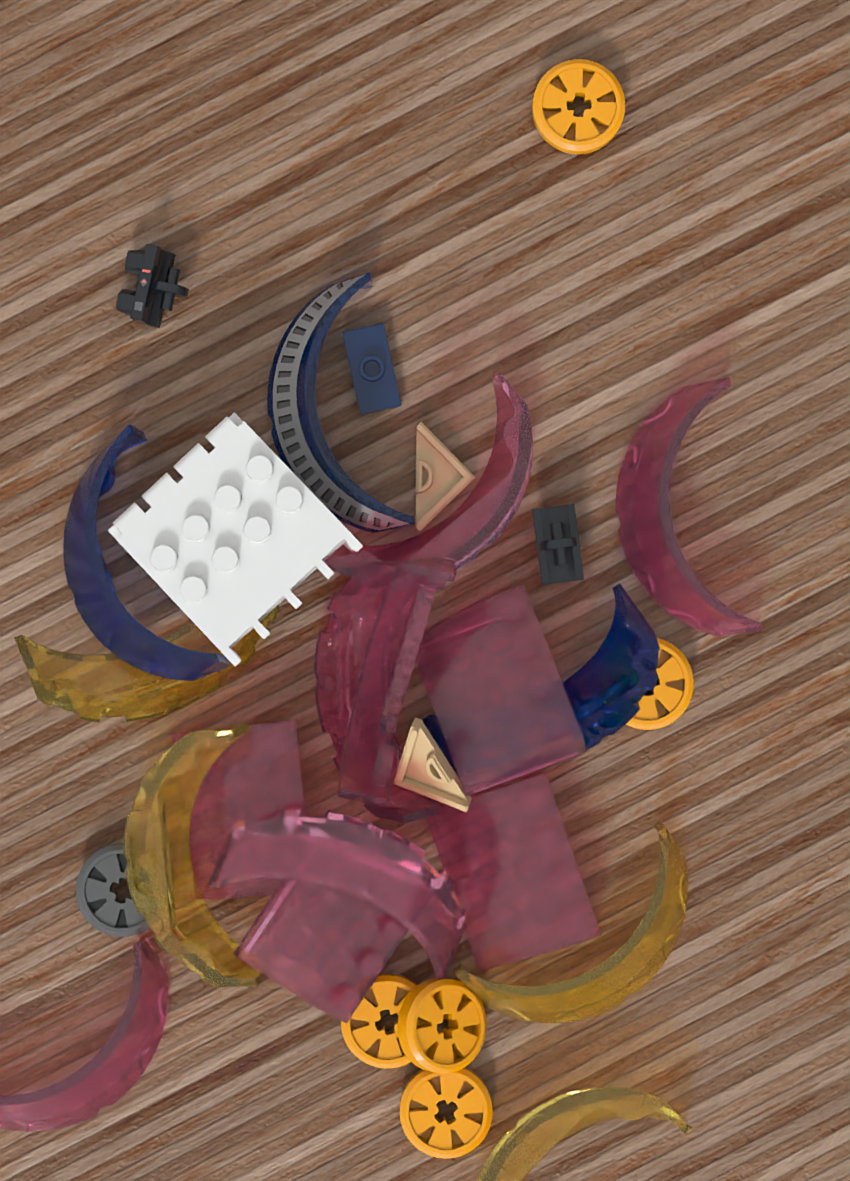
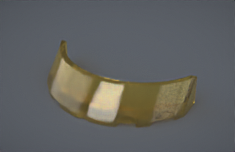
[14,604,279,722]
[123,722,272,987]
[454,822,688,1023]
[477,1087,692,1181]

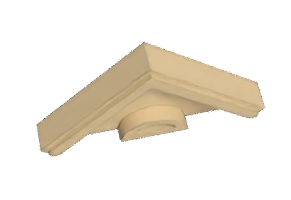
[415,422,475,532]
[393,717,472,812]

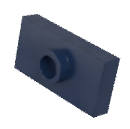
[342,323,402,415]

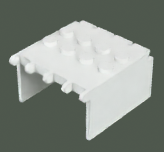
[108,412,363,667]

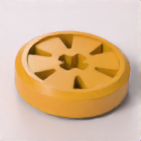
[532,59,625,154]
[600,637,694,730]
[341,973,418,1068]
[398,978,487,1074]
[400,1067,493,1159]

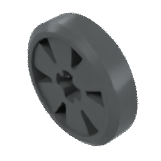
[76,843,171,937]

